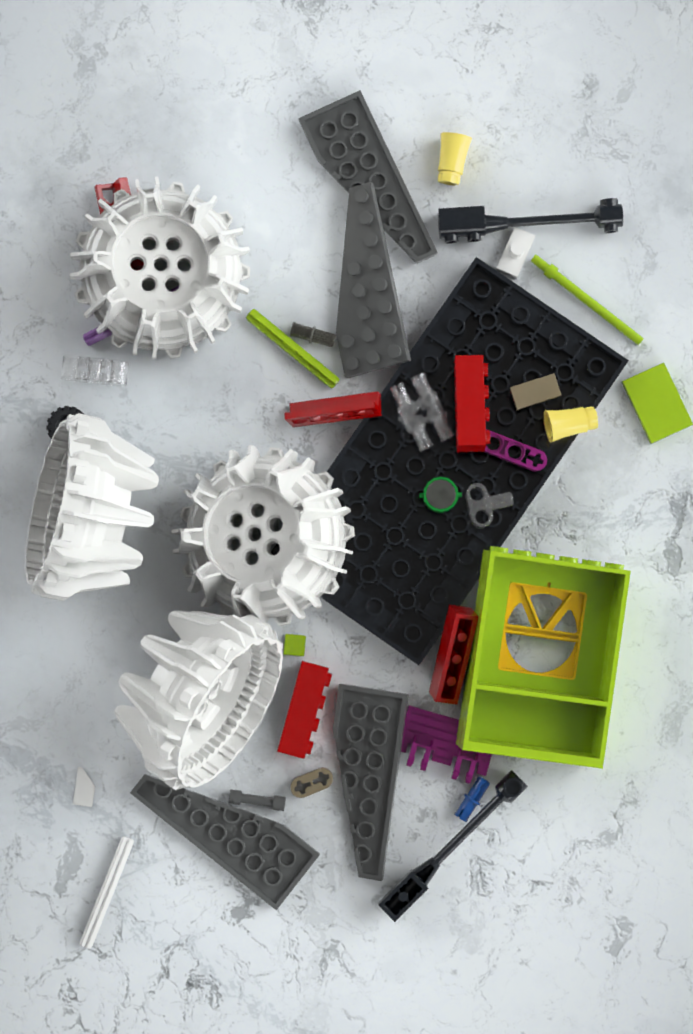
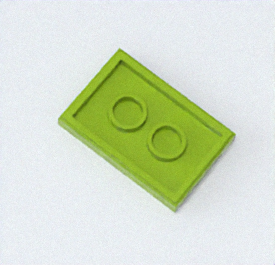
[621,362,693,444]

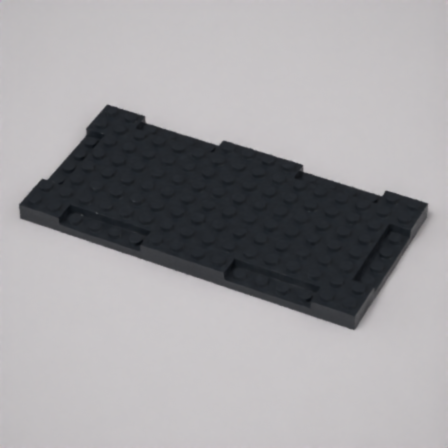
[271,257,629,666]

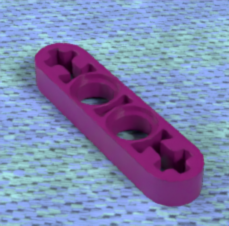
[484,429,547,472]

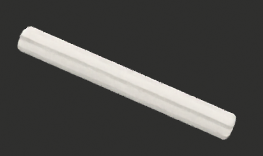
[80,836,134,949]

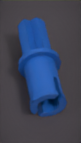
[454,776,490,822]

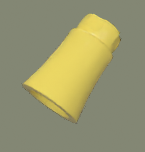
[438,132,472,186]
[544,407,598,442]

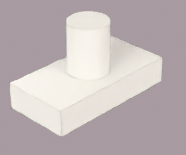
[496,227,535,279]

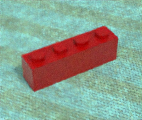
[454,355,490,452]
[429,604,479,705]
[277,661,332,759]

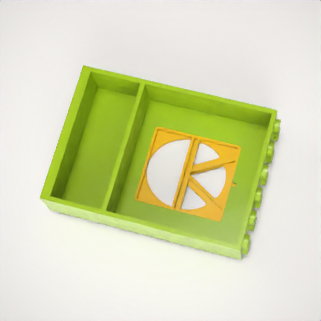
[456,546,631,769]

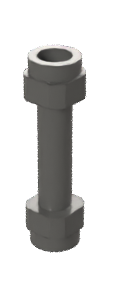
[228,789,286,811]

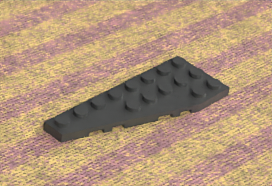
[298,90,438,264]
[336,182,411,378]
[333,684,409,881]
[130,774,320,910]

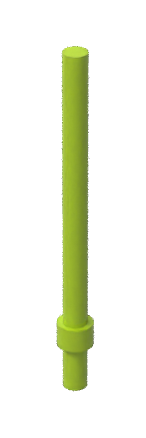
[531,254,644,345]

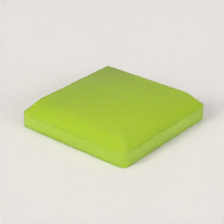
[284,634,306,656]

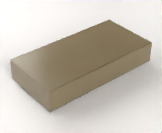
[509,374,561,410]

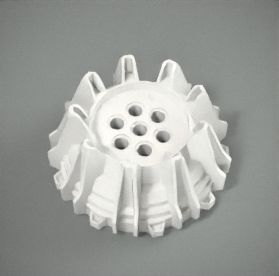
[70,177,250,359]
[25,413,159,601]
[172,445,355,626]
[114,611,283,790]

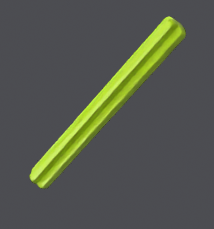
[246,309,340,389]

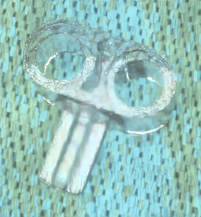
[465,483,514,529]

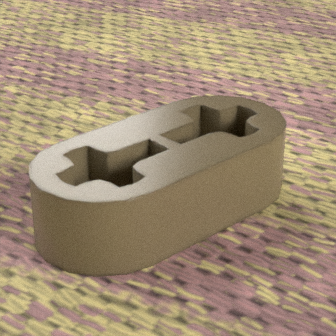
[290,767,333,798]

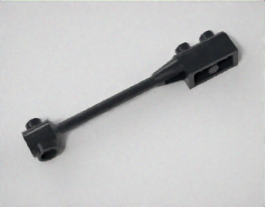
[437,198,623,244]
[378,770,528,922]

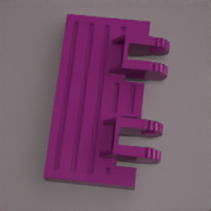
[401,705,492,784]

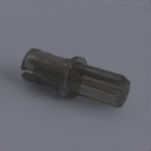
[290,322,336,347]

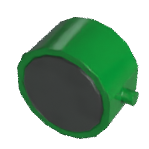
[419,477,462,513]

